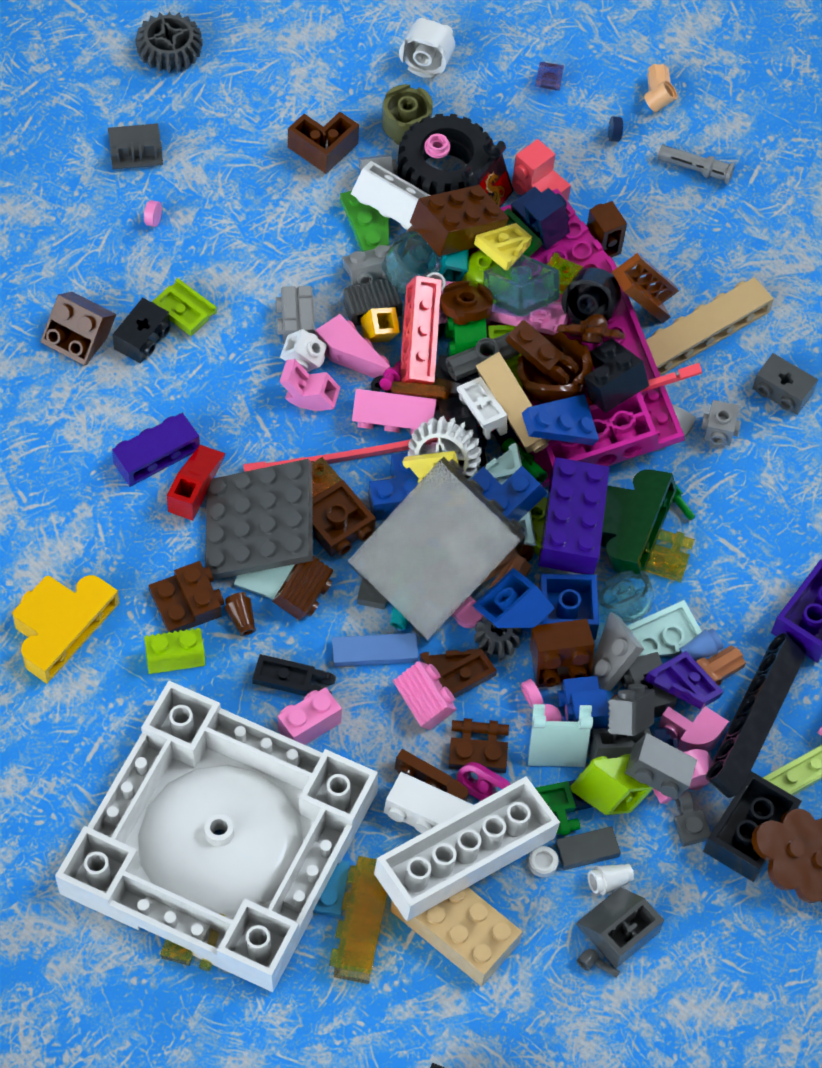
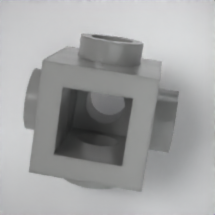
[701,400,741,446]

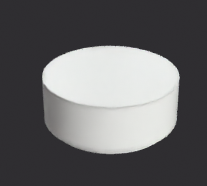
[528,846,559,877]

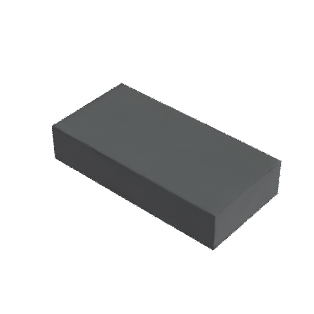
[555,826,621,870]

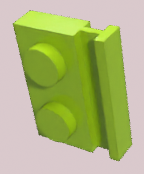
[152,278,217,336]

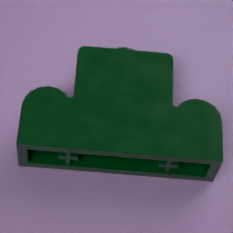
[600,470,677,578]

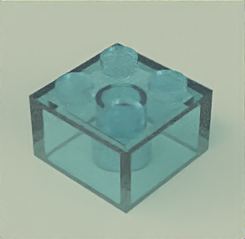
[484,254,560,316]

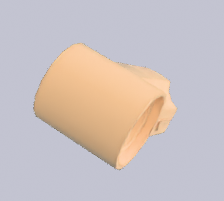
[644,64,678,112]

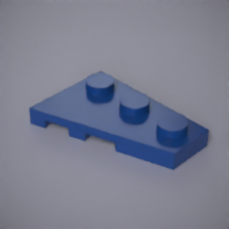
[522,394,599,446]

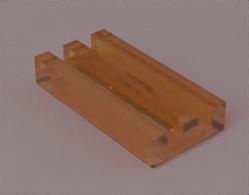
[391,381,449,399]

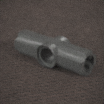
[446,331,520,381]

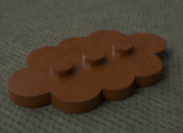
[752,808,822,903]

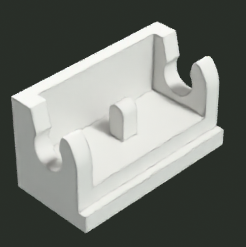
[457,377,507,439]

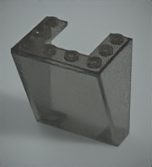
[348,457,525,644]

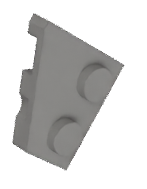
[592,612,644,691]

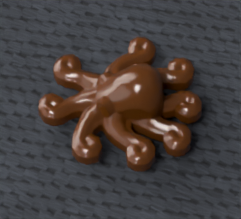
[557,314,625,344]

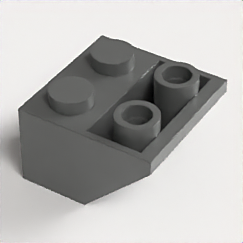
[576,887,664,968]

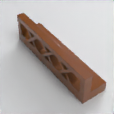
[612,253,679,323]

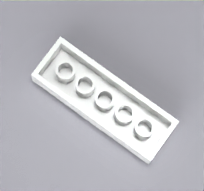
[374,776,560,921]

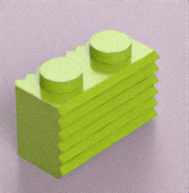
[144,627,205,674]

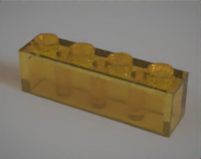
[329,856,388,984]

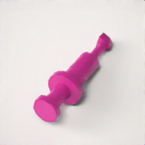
[379,361,401,391]

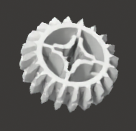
[408,415,482,483]

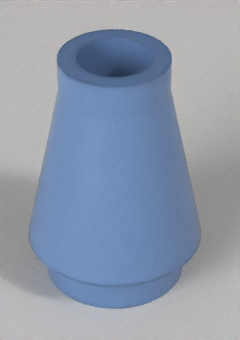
[679,628,723,660]

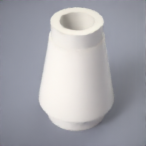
[588,864,634,895]

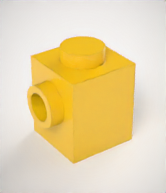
[360,307,400,343]

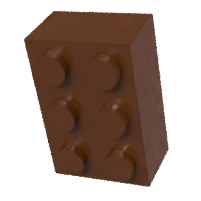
[410,185,509,256]

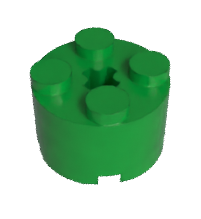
[445,316,487,357]

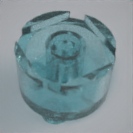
[381,231,443,295]

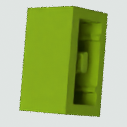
[570,754,654,815]

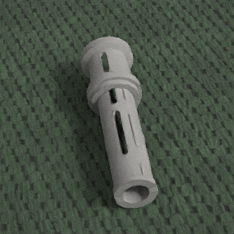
[658,144,735,184]

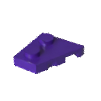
[645,651,724,709]

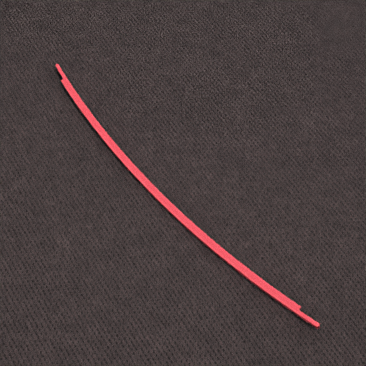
[243,363,702,472]

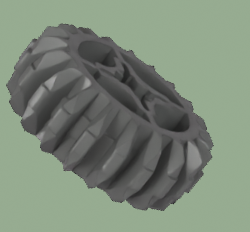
[135,11,203,73]

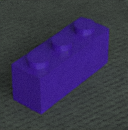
[112,412,200,487]

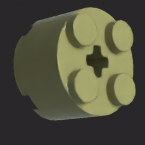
[382,84,433,145]

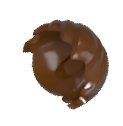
[517,332,593,403]

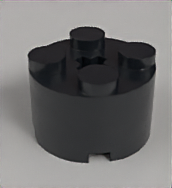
[561,268,621,325]

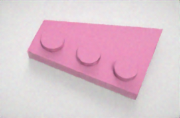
[488,298,569,335]

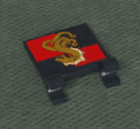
[461,138,514,208]

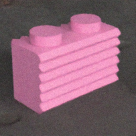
[393,661,457,730]

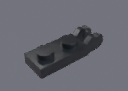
[252,654,336,696]

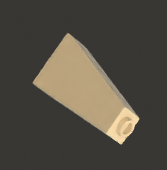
[476,352,550,453]

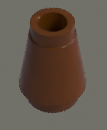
[224,592,256,636]

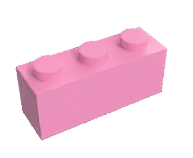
[352,389,437,435]

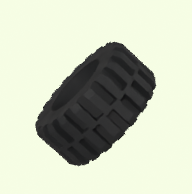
[397,114,491,195]

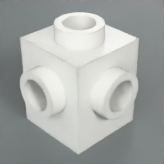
[280,329,327,372]

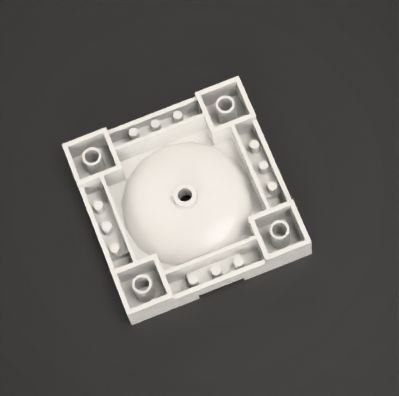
[55,681,378,992]

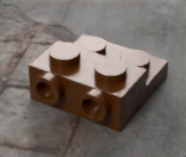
[313,480,376,557]
[148,561,224,633]

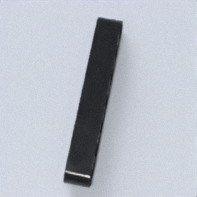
[706,633,806,798]

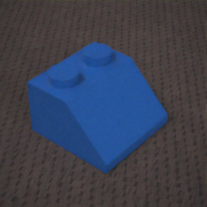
[472,568,555,628]

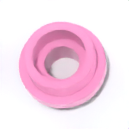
[424,133,450,158]

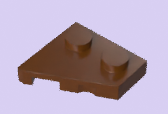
[420,649,497,698]

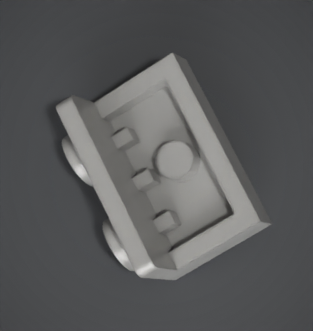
[342,245,402,285]

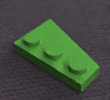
[340,191,389,252]

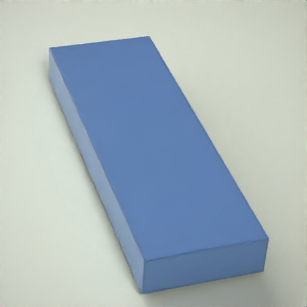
[332,633,419,667]

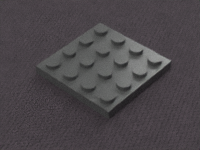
[205,459,313,580]

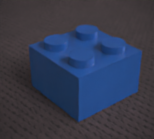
[538,574,599,640]

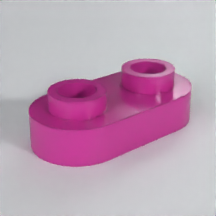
[457,762,511,801]

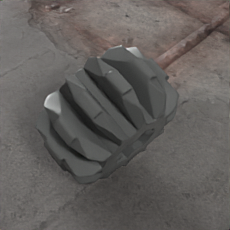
[474,616,522,660]

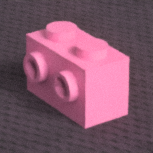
[278,687,342,745]

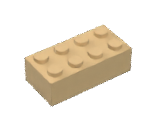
[391,887,523,987]

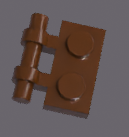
[448,718,509,773]

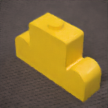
[12,575,120,684]

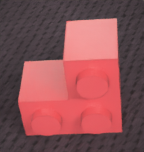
[512,139,571,201]

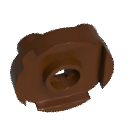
[440,281,493,325]

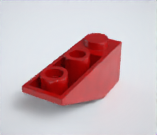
[167,445,225,521]

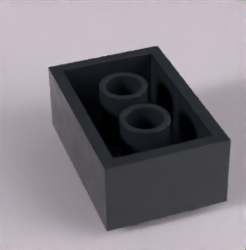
[703,771,802,882]

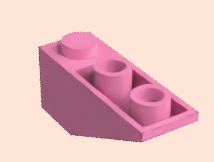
[315,314,391,378]

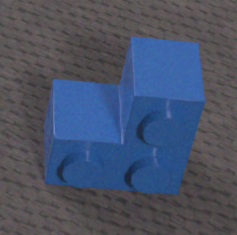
[368,452,428,521]
[464,466,548,532]
[557,676,610,741]

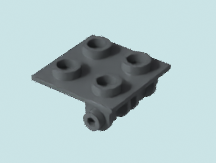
[108,123,163,169]

